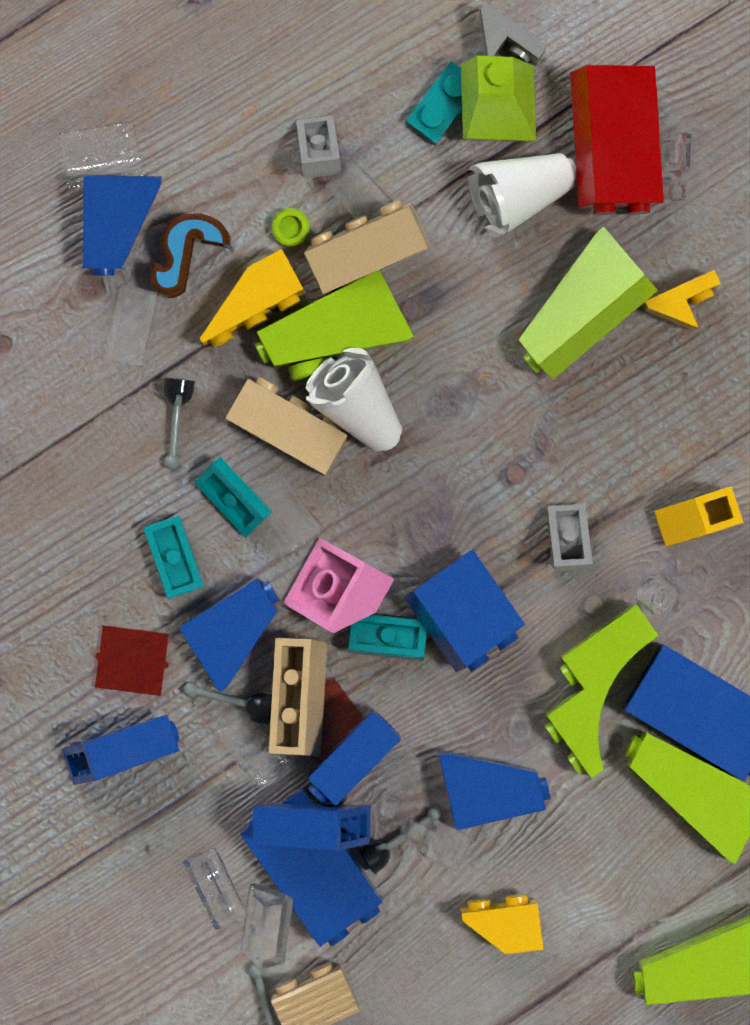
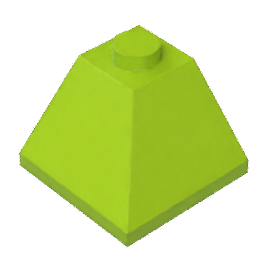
[461,55,536,142]

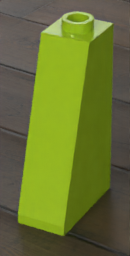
[519,226,658,379]
[255,270,414,369]
[624,731,750,864]
[633,915,750,1005]

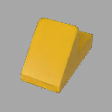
[641,270,721,331]

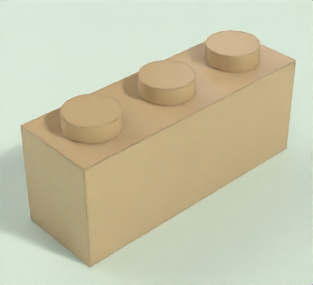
[304,200,430,294]
[225,377,348,476]
[269,638,327,757]

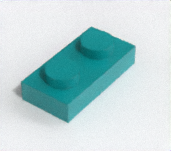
[406,61,462,146]
[194,456,272,538]
[143,515,205,599]
[348,615,427,661]

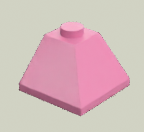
[283,537,394,633]

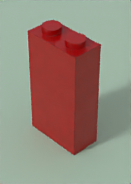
[570,65,664,215]

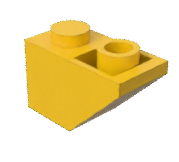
[653,486,744,547]
[460,894,544,954]

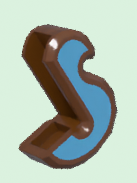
[150,213,232,298]

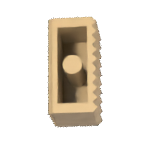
[271,963,360,1025]

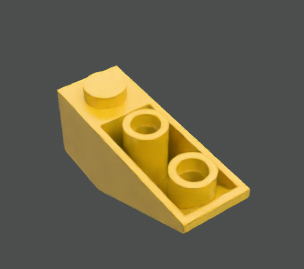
[200,249,304,348]

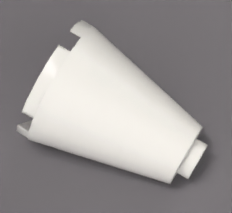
[468,153,577,237]
[306,348,402,451]

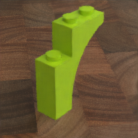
[544,604,659,779]

